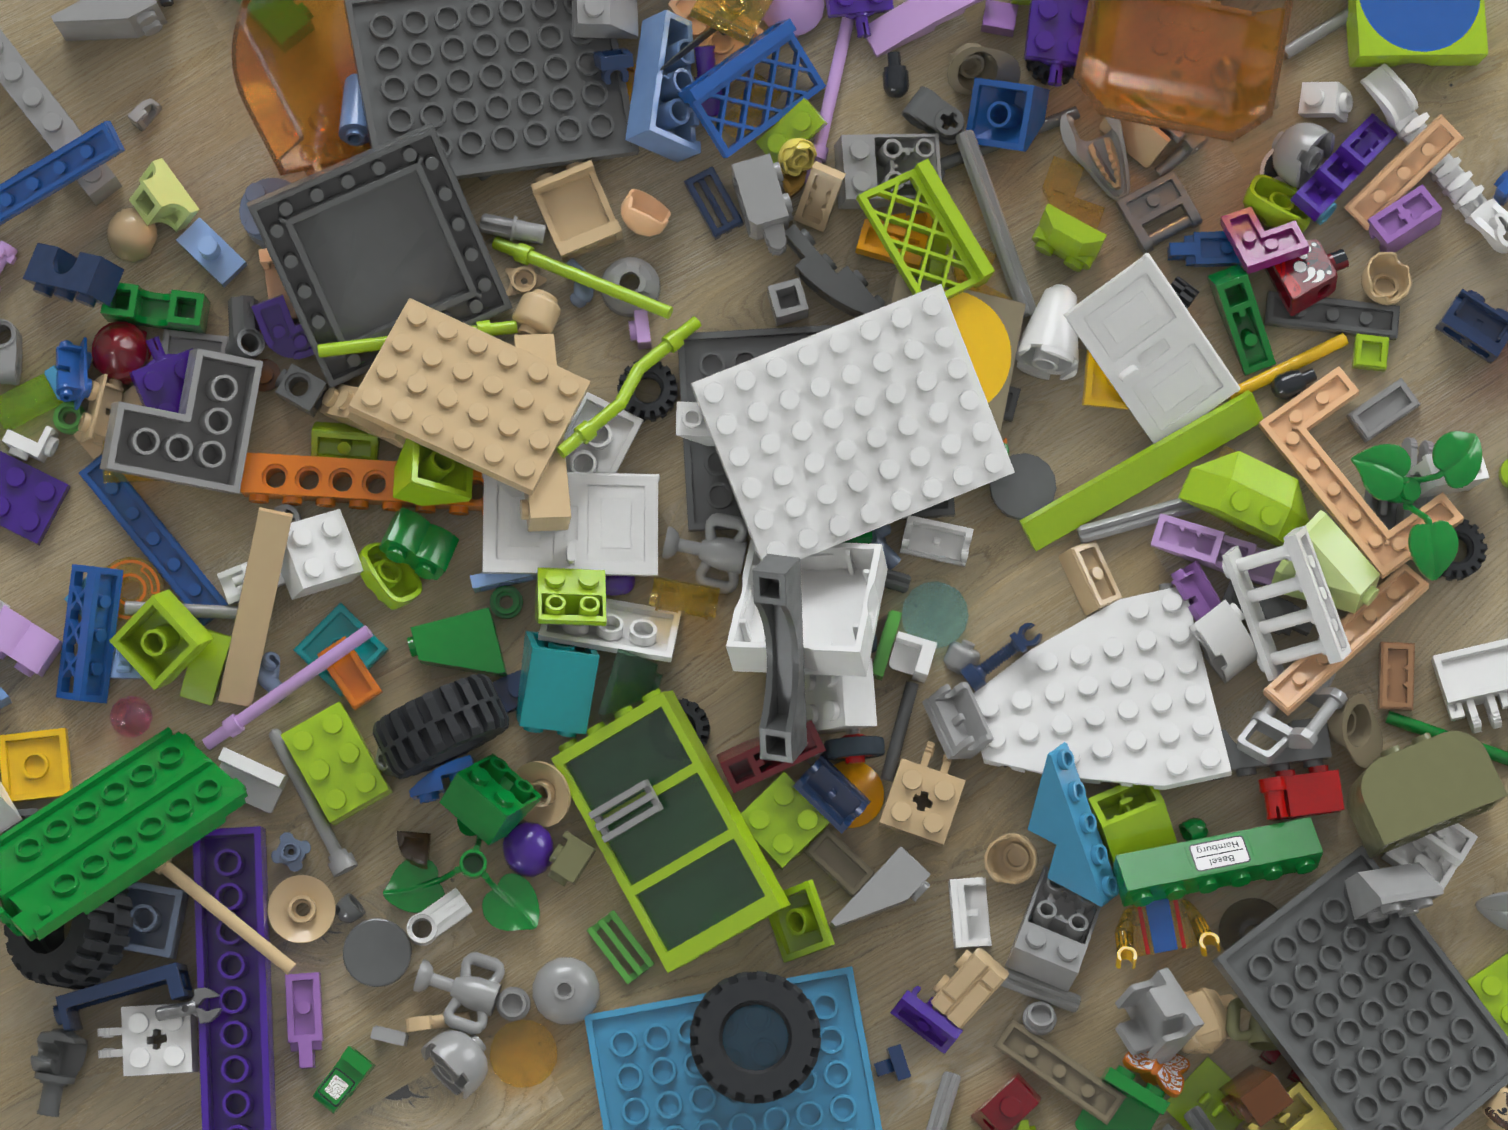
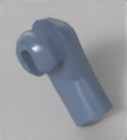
[871,524,901,570]
[257,652,286,703]

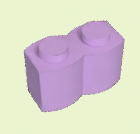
[0,605,63,678]

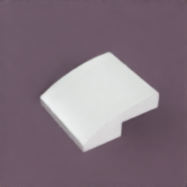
[1381,823,1478,890]

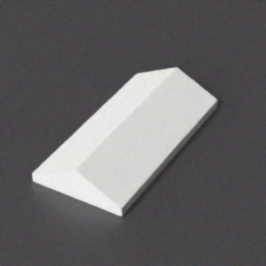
[564,392,644,473]
[538,598,681,663]

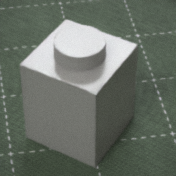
[767,277,809,326]

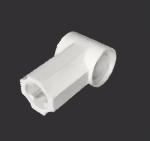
[407,888,473,946]

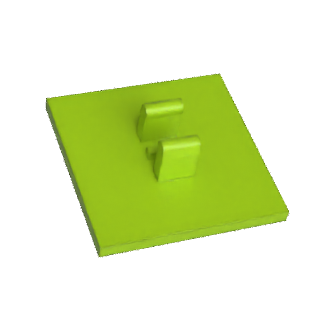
[1166,1056,1243,1130]

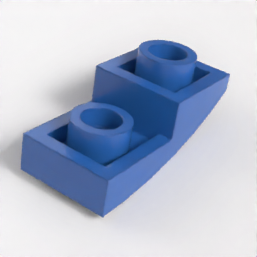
[409,755,474,804]

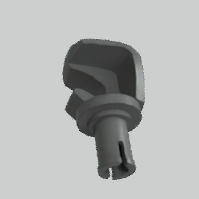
[30,1028,88,1117]

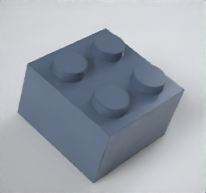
[123,882,189,959]

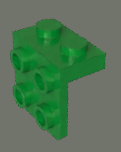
[1075,1065,1170,1130]

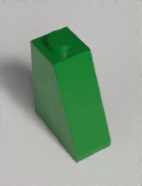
[407,607,507,677]

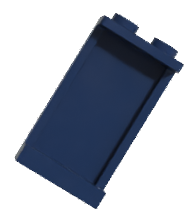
[53,962,195,1031]

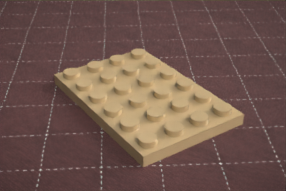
[349,298,591,496]

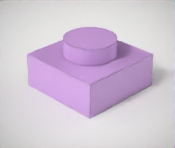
[628,309,652,350]

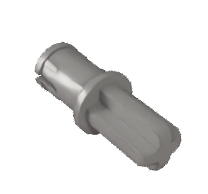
[479,213,546,246]

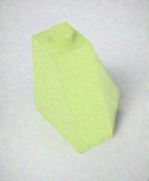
[1271,510,1380,613]

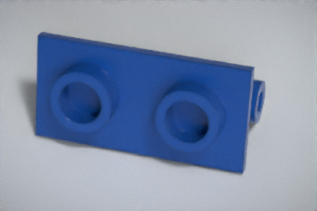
[56,337,92,410]

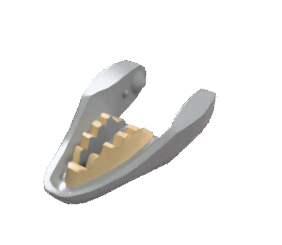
[1060,96,1130,201]

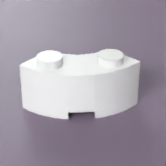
[1189,599,1257,683]

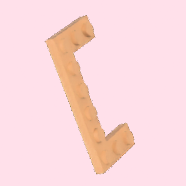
[1259,366,1464,579]

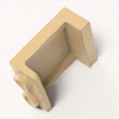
[531,160,623,263]

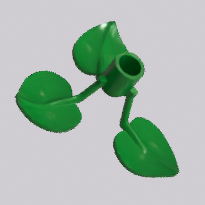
[1351,431,1482,581]
[383,818,540,931]

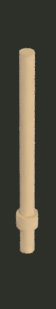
[153,858,297,975]

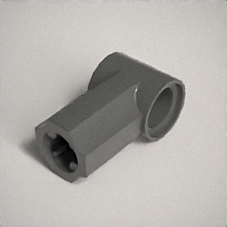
[225,295,265,360]

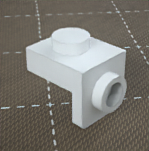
[1298,82,1353,123]
[2,426,59,463]

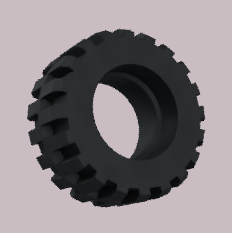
[373,673,509,779]
[4,888,134,990]
[690,971,821,1104]

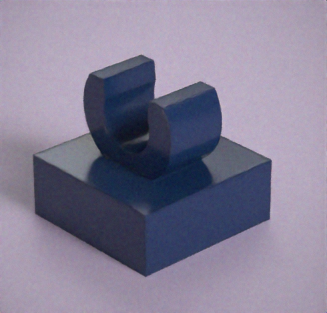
[593,48,634,85]
[874,1044,911,1081]

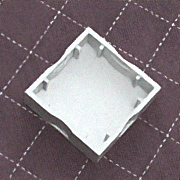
[726,540,888,677]

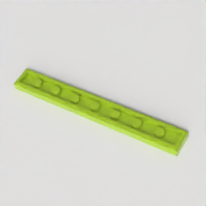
[1019,390,1264,552]

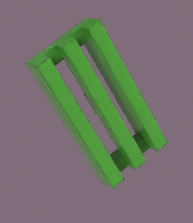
[873,610,902,681]
[587,910,655,984]

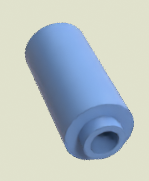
[338,73,369,146]

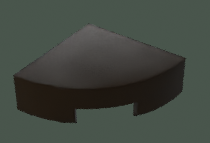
[397,831,431,869]

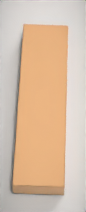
[1343,114,1464,231]

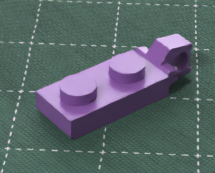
[285,972,324,1069]

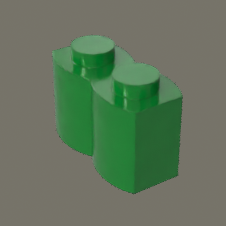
[379,508,459,580]

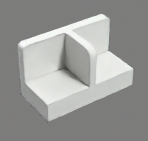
[889,631,937,683]

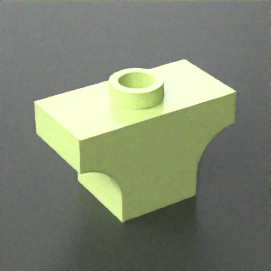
[129,158,200,232]

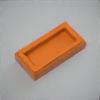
[317,636,383,711]

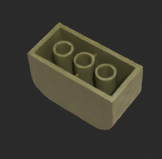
[1347,731,1508,859]

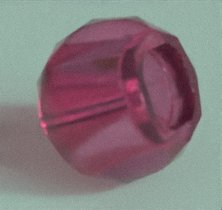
[110,695,153,738]

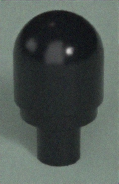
[882,51,909,98]
[1271,368,1317,400]

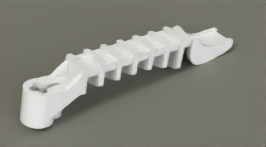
[1360,63,1508,253]

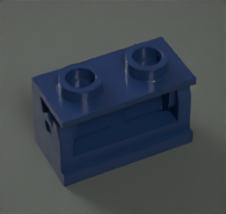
[1435,289,1508,364]

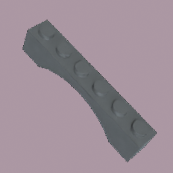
[752,554,807,763]

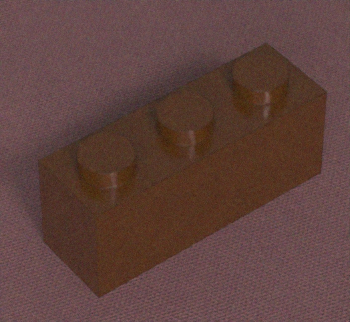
[1219,1064,1294,1127]

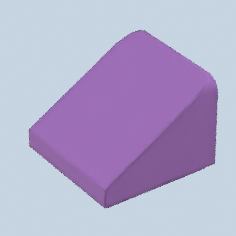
[981,0,1018,37]

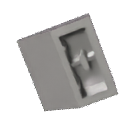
[1344,862,1444,923]

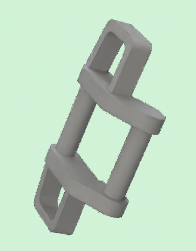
[1237,673,1347,764]

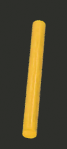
[1228,333,1349,401]

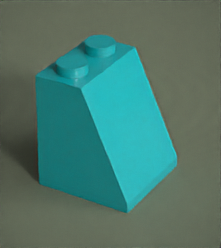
[516,631,600,737]

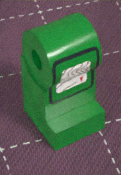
[312,1046,376,1114]

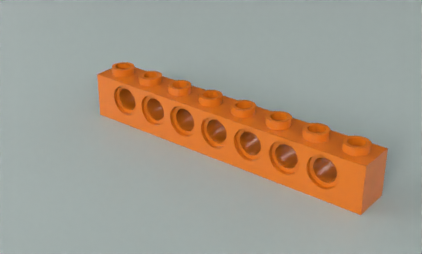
[240,452,484,516]

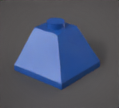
[966,77,1050,152]

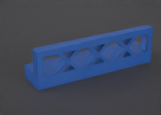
[56,564,124,704]

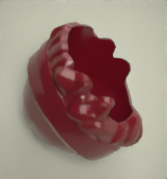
[92,321,151,385]

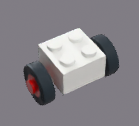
[805,634,885,765]

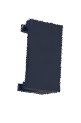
[793,754,871,834]

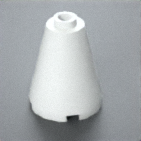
[1015,284,1079,380]

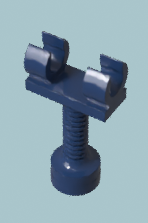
[960,623,1042,692]

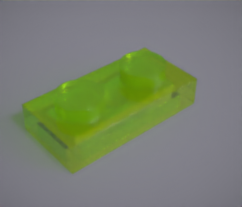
[0,373,64,431]

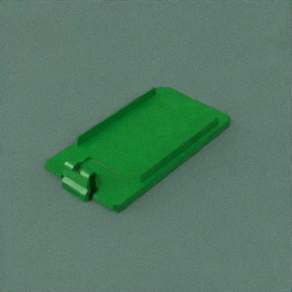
[0,727,248,942]

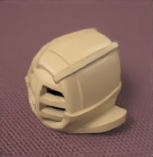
[1181,988,1236,1054]

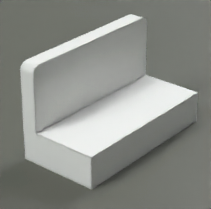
[218,747,289,813]

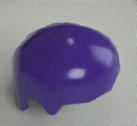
[503,822,554,877]

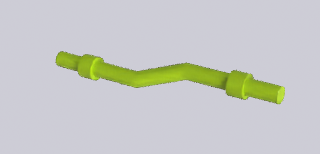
[556,316,702,458]

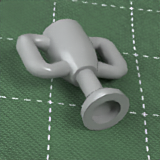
[662,513,748,594]
[413,952,505,1035]

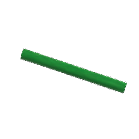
[1385,710,1508,766]

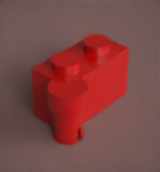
[1258,765,1345,821]

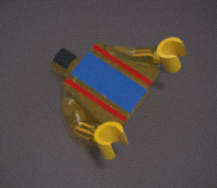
[1114,898,1221,969]

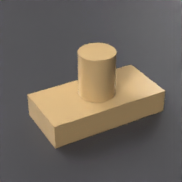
[793,161,846,232]

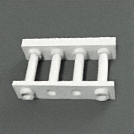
[1222,525,1352,681]

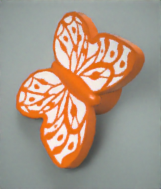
[1122,1051,1190,1098]

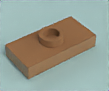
[1378,641,1415,711]

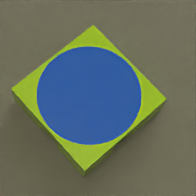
[1346,0,1488,67]

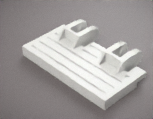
[1431,638,1508,734]

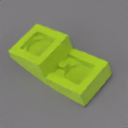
[180,628,232,706]

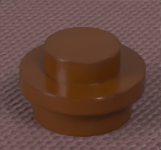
[258,359,281,392]

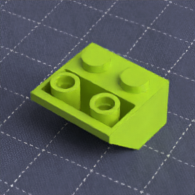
[535,567,607,626]
[1088,784,1177,865]

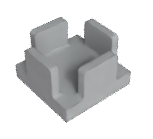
[1115,968,1204,1064]

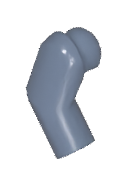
[566,258,594,308]

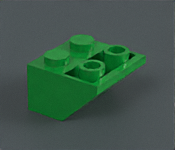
[439,754,542,846]

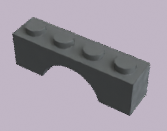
[1208,718,1332,781]

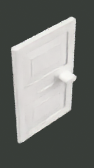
[1063,253,1240,444]
[482,472,660,577]

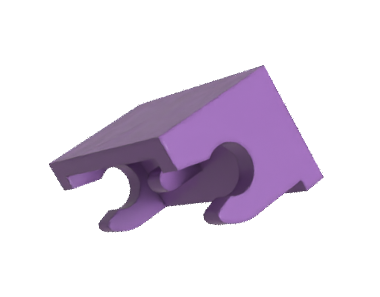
[1368,184,1442,253]

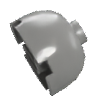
[1272,123,1335,189]
[532,957,600,1025]
[421,1030,488,1099]

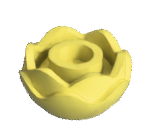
[778,138,817,176]

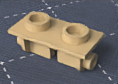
[78,374,124,446]

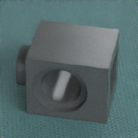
[275,363,330,417]

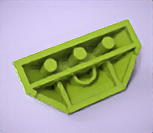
[1178,451,1309,547]

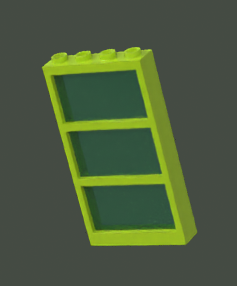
[551,688,791,973]

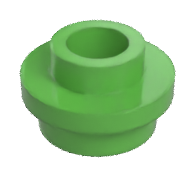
[53,401,86,435]

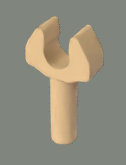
[405,1011,470,1032]

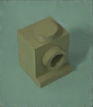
[547,831,596,886]

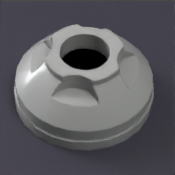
[601,257,661,317]

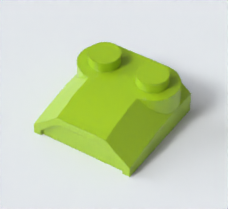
[1032,203,1107,272]

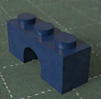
[23,243,125,308]

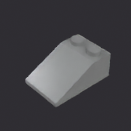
[51,0,168,41]
[829,846,931,929]

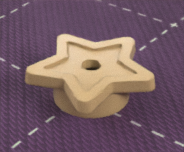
[505,263,547,296]

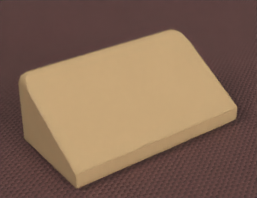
[1099,97,1171,168]
[1059,540,1123,615]

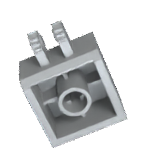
[732,153,793,256]

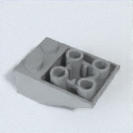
[834,133,942,209]
[1005,866,1101,992]

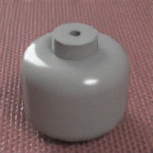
[944,640,980,675]

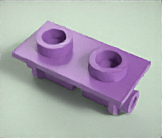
[1171,560,1221,621]

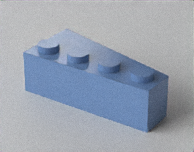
[625,10,701,162]

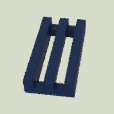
[684,166,744,240]

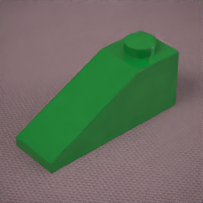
[1207,264,1276,376]

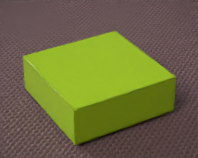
[1352,334,1389,372]

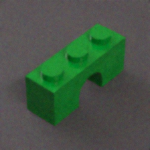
[100,282,211,334]

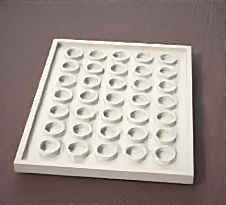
[690,284,1015,561]

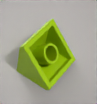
[768,879,835,963]

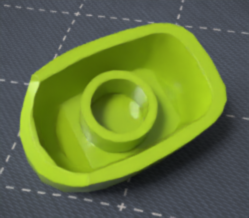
[1243,174,1311,233]
[358,542,422,610]

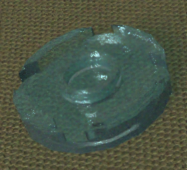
[901,581,969,648]

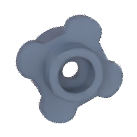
[271,832,311,872]

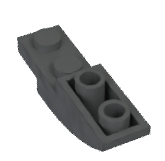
[785,224,885,318]

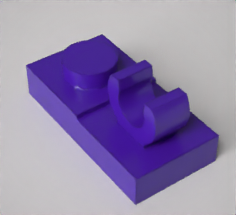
[890,986,963,1054]

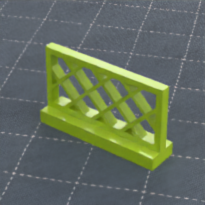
[856,159,995,300]

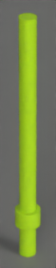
[492,236,673,319]
[317,320,518,358]

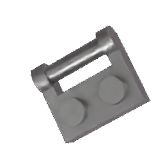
[1115,171,1202,254]

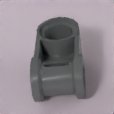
[902,86,964,145]

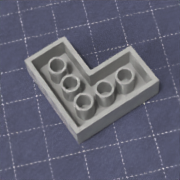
[100,348,263,494]

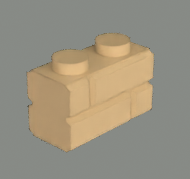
[930,947,1009,1029]

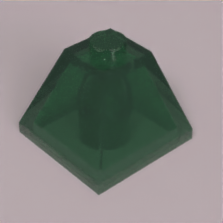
[598,649,663,723]

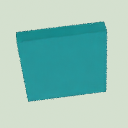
[293,602,389,697]

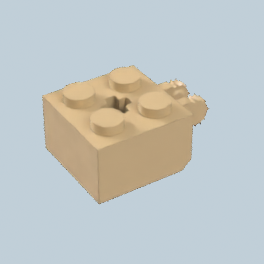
[878,741,966,847]

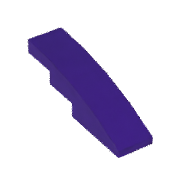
[1290,113,1397,222]

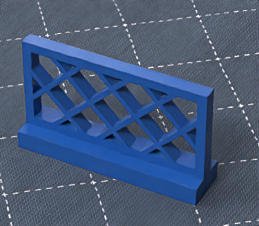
[677,18,826,159]

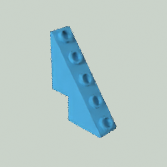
[1028,742,1119,907]

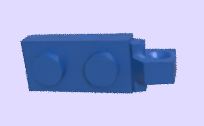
[1167,231,1242,268]

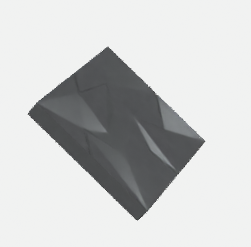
[246,123,513,388]

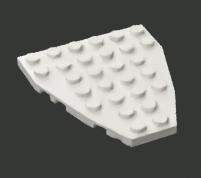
[973,587,1232,790]

